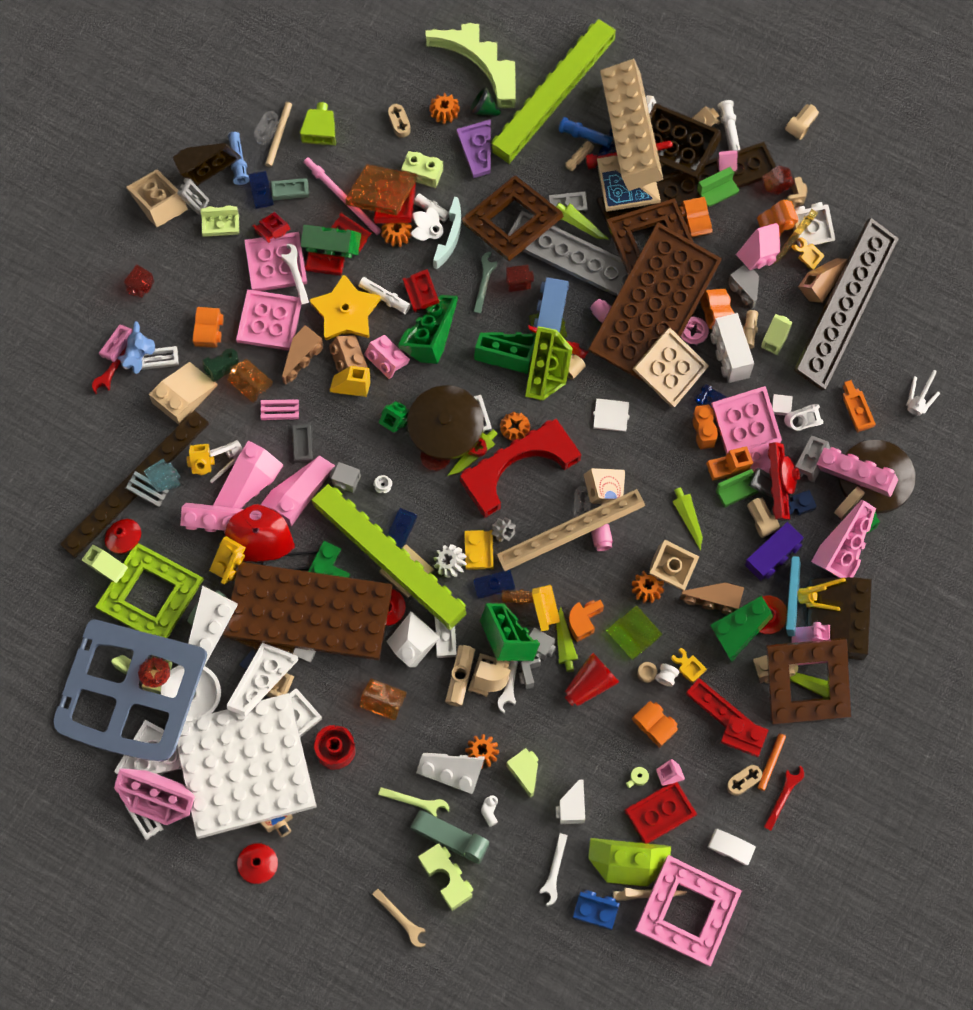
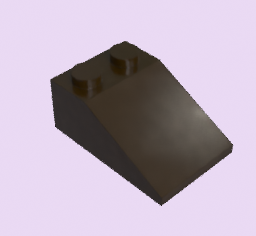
[172,143,241,186]

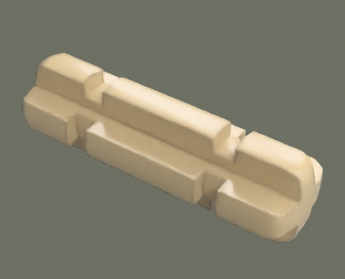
[566,141,594,171]

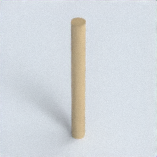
[265,102,292,167]

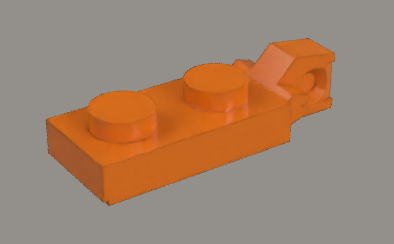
[842,380,876,432]

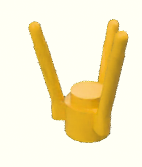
[798,578,846,611]

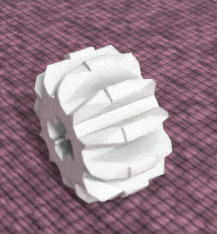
[434,545,467,578]

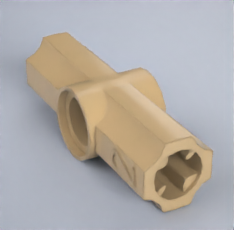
[445,645,476,707]

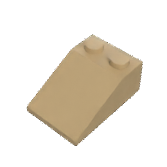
[126,170,188,227]
[149,362,218,425]

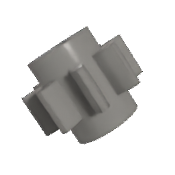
[491,517,516,542]

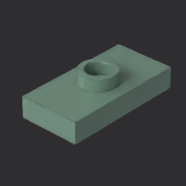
[271,178,309,200]

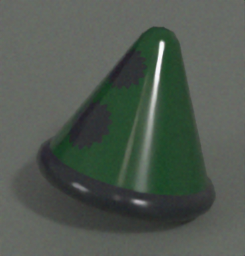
[470,88,501,116]

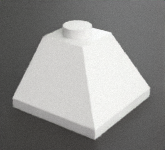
[386,612,440,667]

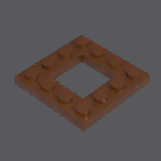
[461,175,564,261]
[606,198,693,275]
[766,638,851,724]

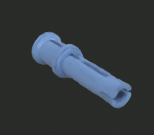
[228,132,249,185]

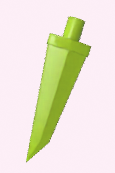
[555,202,609,239]
[447,429,498,476]
[672,487,703,550]
[556,607,578,672]
[790,672,829,698]

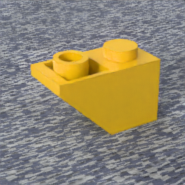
[330,366,371,397]

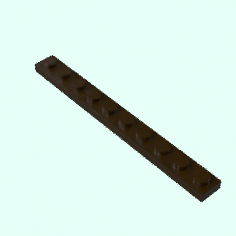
[60,410,209,558]

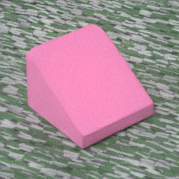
[717,150,737,172]
[656,759,685,786]

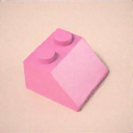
[736,223,780,270]

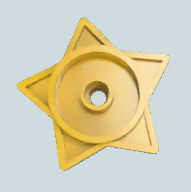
[310,275,380,340]

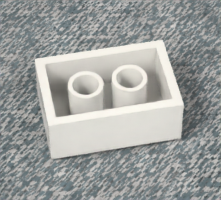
[710,313,754,383]

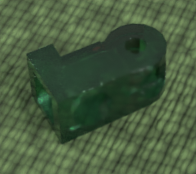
[202,349,239,382]

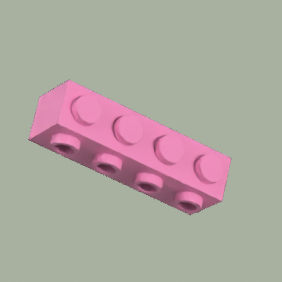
[817,447,898,497]
[180,503,262,533]

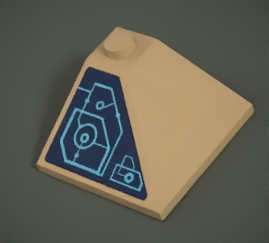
[597,156,661,212]

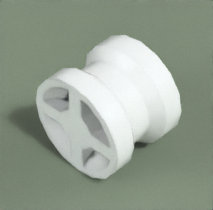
[655,664,679,687]

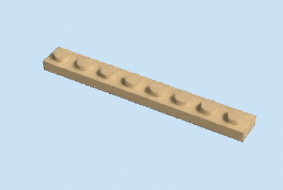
[497,489,645,571]

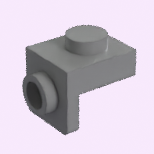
[519,658,541,689]

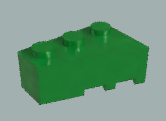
[474,332,536,374]
[480,603,540,661]

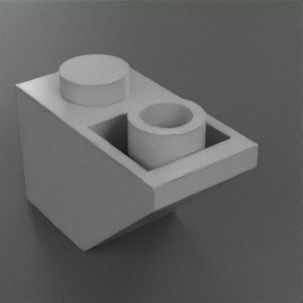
[728,265,759,309]

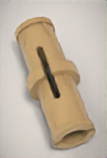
[743,310,758,349]

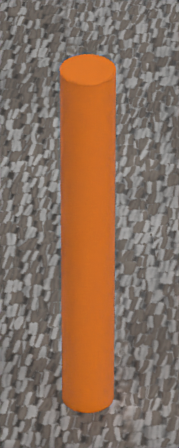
[757,734,786,791]

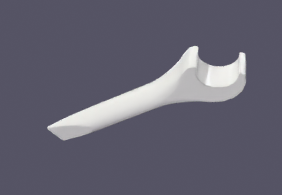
[281,244,309,304]
[498,661,518,714]
[540,833,568,906]

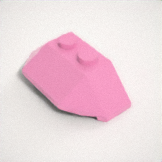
[114,769,195,825]

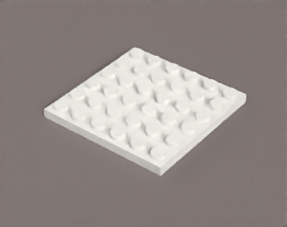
[177,693,317,839]

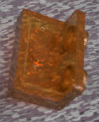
[227,359,273,403]
[359,678,407,720]

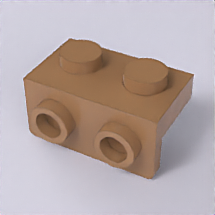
[329,335,368,372]

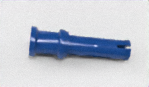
[559,117,613,148]

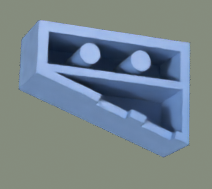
[534,277,569,333]

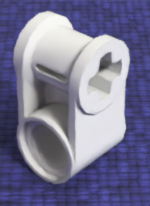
[784,404,824,431]

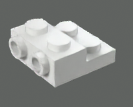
[793,202,835,247]

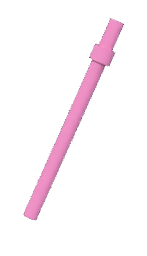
[304,157,381,235]

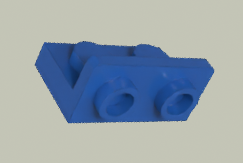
[573,890,620,930]

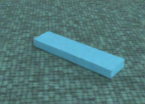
[786,556,801,636]

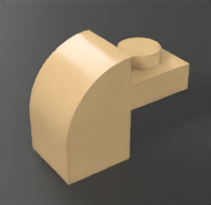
[473,661,511,692]

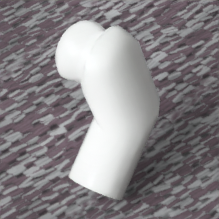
[481,795,498,827]

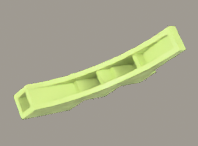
[426,23,515,108]

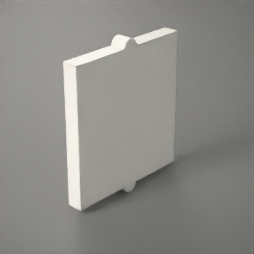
[593,399,630,432]

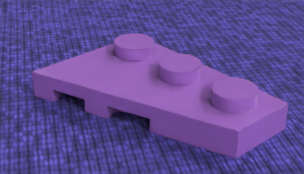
[457,119,491,178]

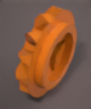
[500,411,530,441]

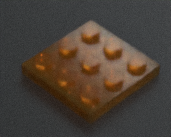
[345,164,417,215]

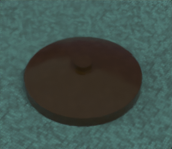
[407,385,484,460]
[838,440,915,514]

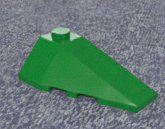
[398,295,458,364]

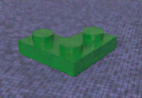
[308,541,350,578]

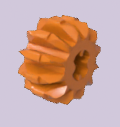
[429,93,460,125]
[381,223,412,248]
[631,571,664,604]
[465,734,499,769]

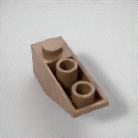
[798,258,848,303]
[282,325,323,385]
[680,582,744,615]

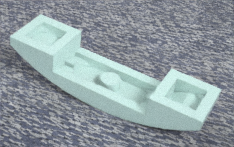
[433,197,461,269]

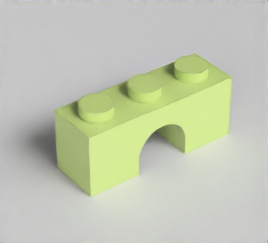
[418,843,473,911]

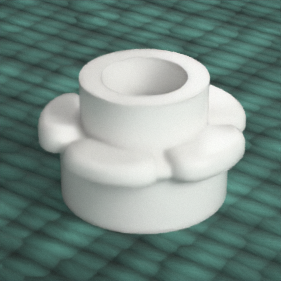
[373,475,392,493]

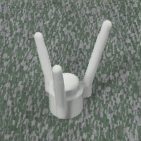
[906,370,940,416]
[209,440,243,483]

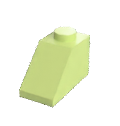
[506,748,539,798]

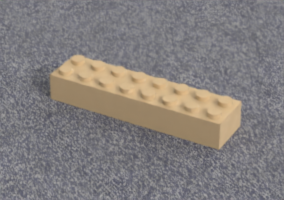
[600,59,663,191]

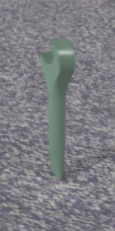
[474,252,497,313]

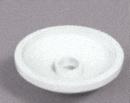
[161,665,221,721]

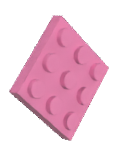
[245,232,307,291]
[236,289,302,351]
[711,386,782,455]

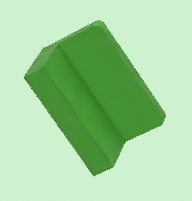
[697,167,739,207]
[716,469,759,508]

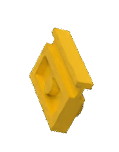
[465,530,494,570]

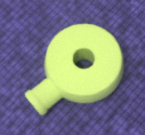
[626,767,649,788]

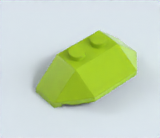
[525,326,573,400]
[588,838,671,887]

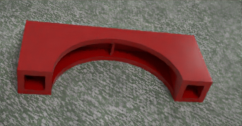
[460,418,581,518]

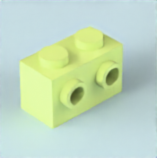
[401,151,443,188]

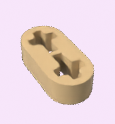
[388,104,410,137]
[834,486,865,520]
[727,765,762,796]

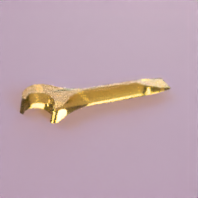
[773,209,817,264]

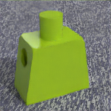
[300,102,336,145]

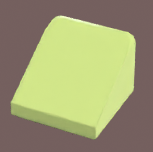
[111,655,131,675]

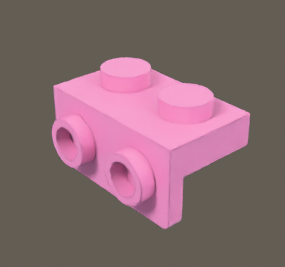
[364,335,410,379]

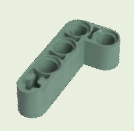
[410,810,489,864]

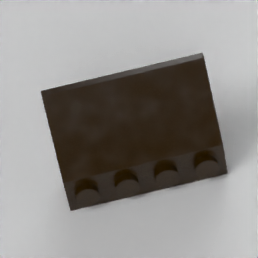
[649,103,721,178]
[807,577,872,660]

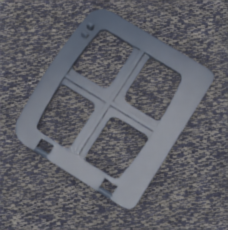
[54,619,207,762]

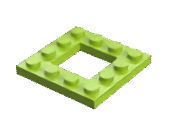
[96,543,204,638]

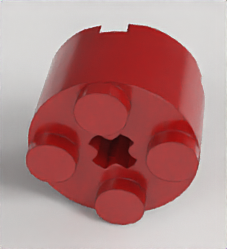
[314,725,356,770]

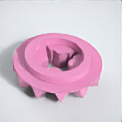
[681,317,709,345]

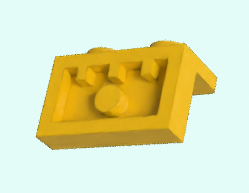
[209,536,246,585]
[532,585,560,632]

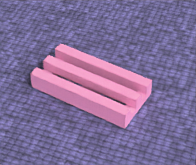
[98,325,133,362]
[261,400,299,420]

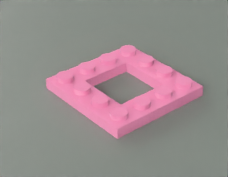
[635,855,742,967]

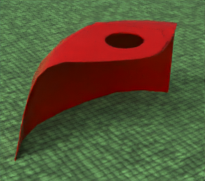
[225,504,295,562]

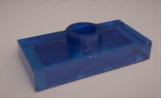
[248,171,274,209]
[387,508,418,549]
[473,570,515,599]

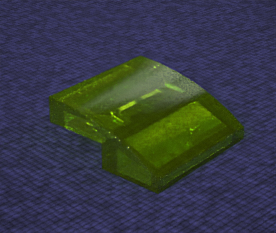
[606,605,663,660]

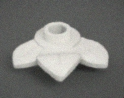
[411,207,443,241]

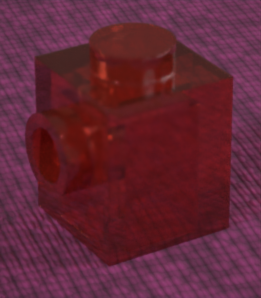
[762,165,795,195]
[124,265,154,298]
[506,265,534,292]

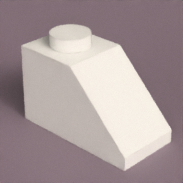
[556,780,585,824]

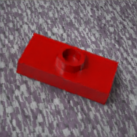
[305,252,345,276]

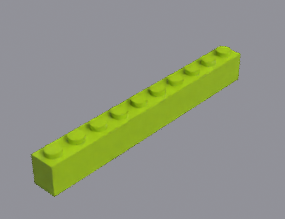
[491,19,616,164]
[312,484,466,630]

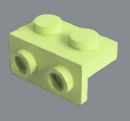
[200,205,239,237]

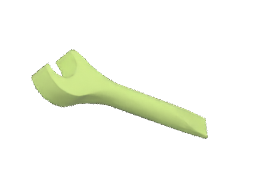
[378,787,449,817]

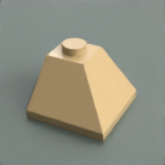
[649,540,699,591]

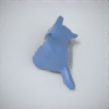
[117,321,155,374]

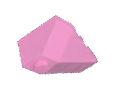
[213,441,283,509]
[261,456,335,527]
[811,500,876,578]

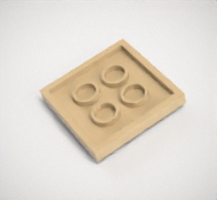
[632,327,709,408]

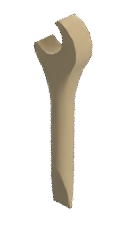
[613,888,687,901]
[372,889,426,948]

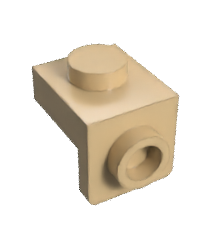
[692,106,721,127]
[787,177,807,208]
[266,673,294,698]

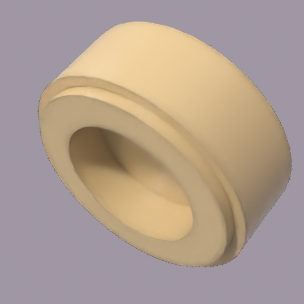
[637,662,657,683]

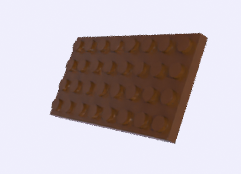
[588,222,722,384]
[224,562,393,660]

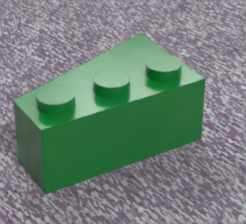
[300,225,361,258]
[710,596,773,662]

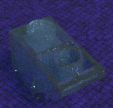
[144,459,181,492]

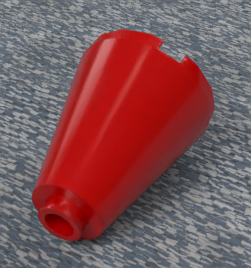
[565,653,619,706]

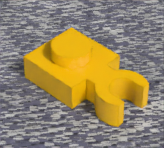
[791,237,824,270]
[671,648,707,684]

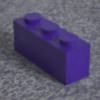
[745,522,804,581]

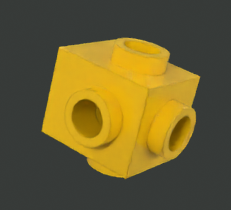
[187,444,215,475]

